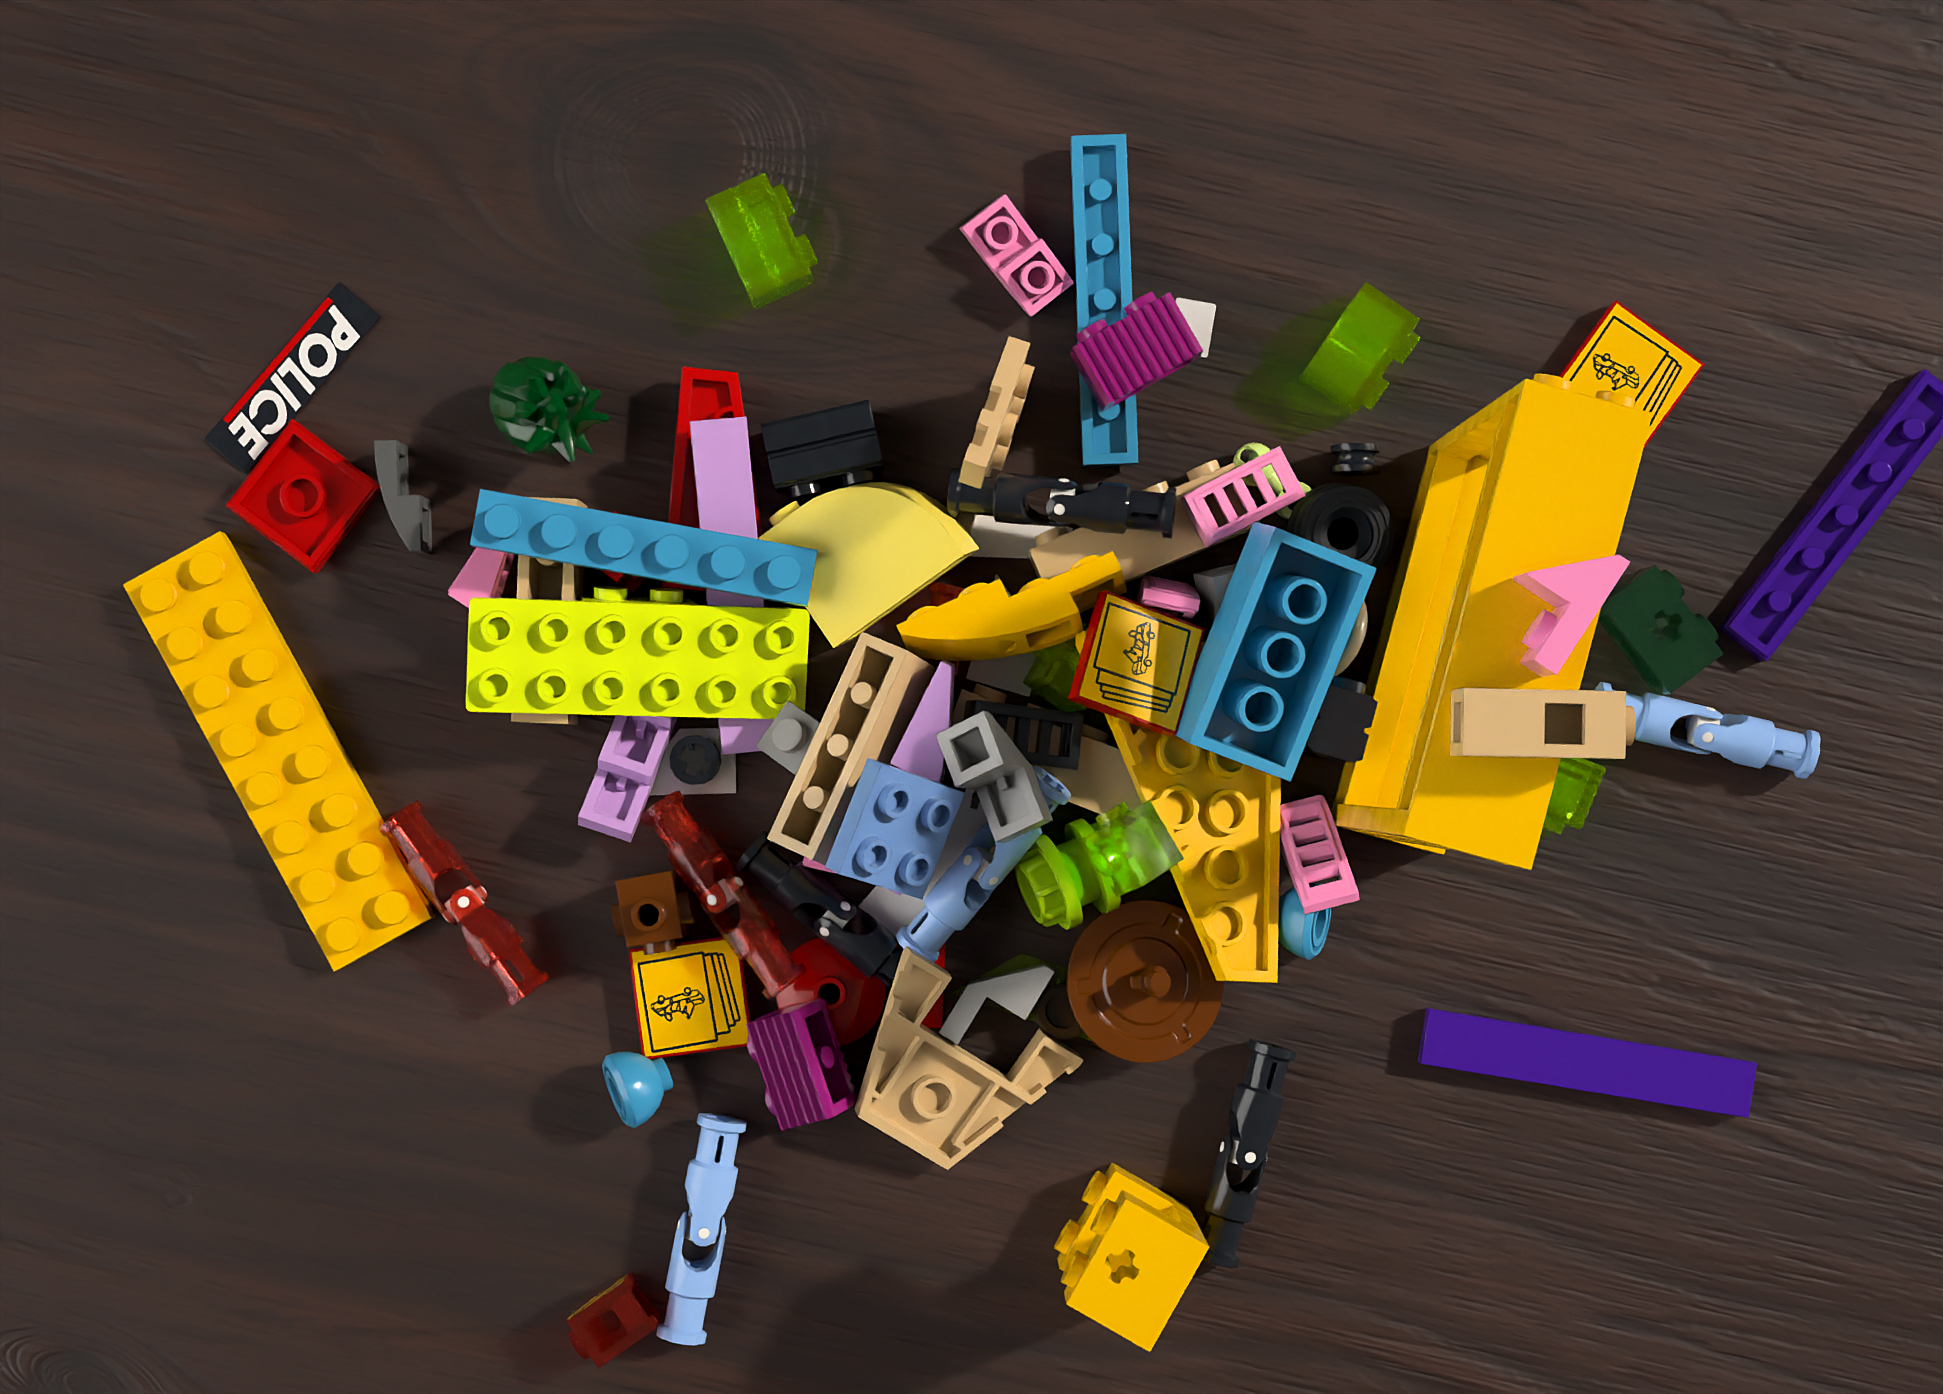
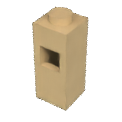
[1450,688,1636,759]

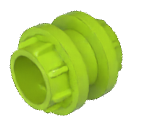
[1014,818,1133,930]

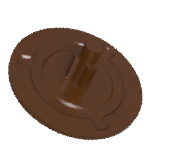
[1067,900,1224,1063]

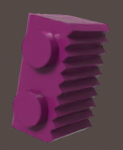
[1070,292,1203,412]
[745,998,858,1130]

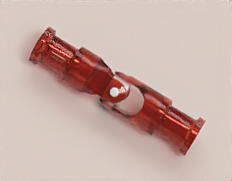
[640,790,808,1000]
[378,800,551,1008]

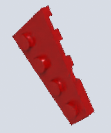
[662,367,763,592]

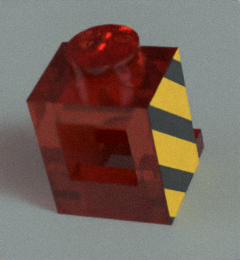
[566,1273,661,1369]

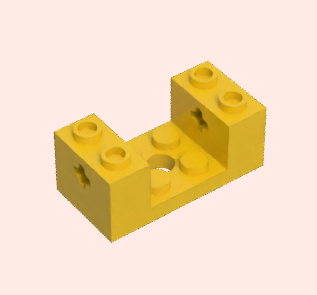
[1054,1163,1209,1352]

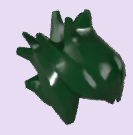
[489,356,609,463]

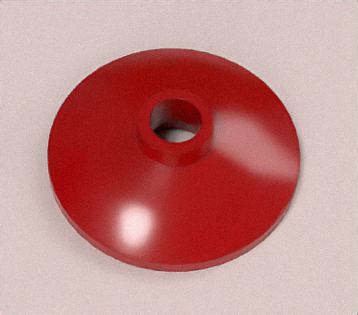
[776,937,886,1046]

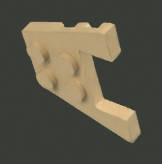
[957,336,1035,534]
[854,946,1084,1170]

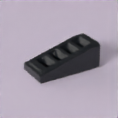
[963,700,1084,770]

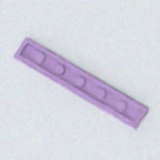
[689,417,774,755]

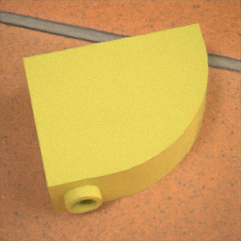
[759,482,979,648]

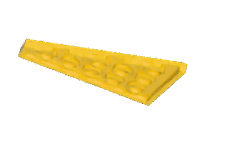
[1075,631,1281,983]

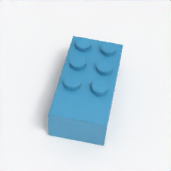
[1176,522,1377,782]

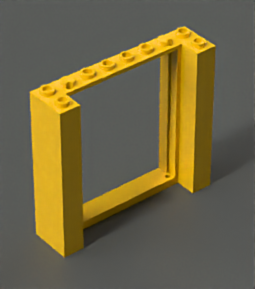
[1331,374,1653,870]

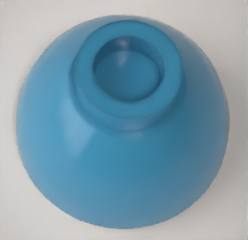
[1278,883,1331,960]
[602,1052,673,1128]

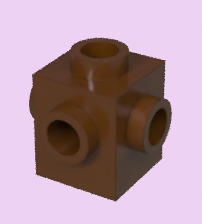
[612,870,696,955]

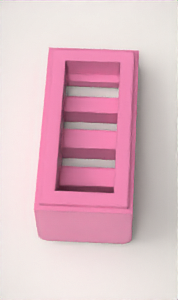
[1180,446,1306,548]
[448,548,515,608]
[1136,575,1200,623]
[1280,795,1360,914]

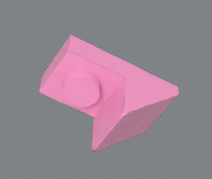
[1513,555,1630,677]

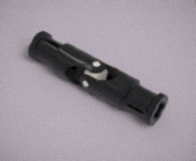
[947,468,1177,539]
[734,831,904,989]
[1201,1038,1297,1268]

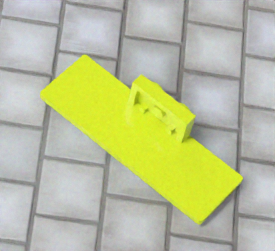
[466,586,810,719]

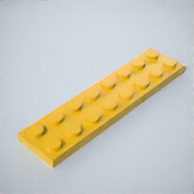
[123,531,436,971]

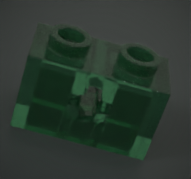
[1598,565,1724,695]

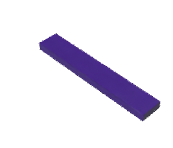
[1719,369,1943,662]
[1417,1007,1757,1118]

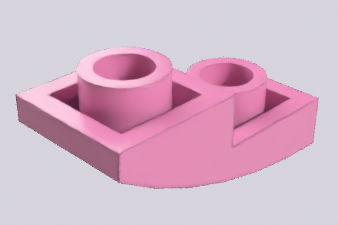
[959,194,1074,317]

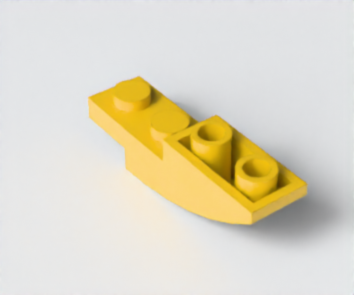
[896,551,1127,661]

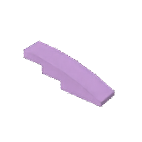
[888,660,955,895]
[578,715,678,842]

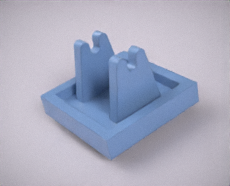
[825,758,965,900]

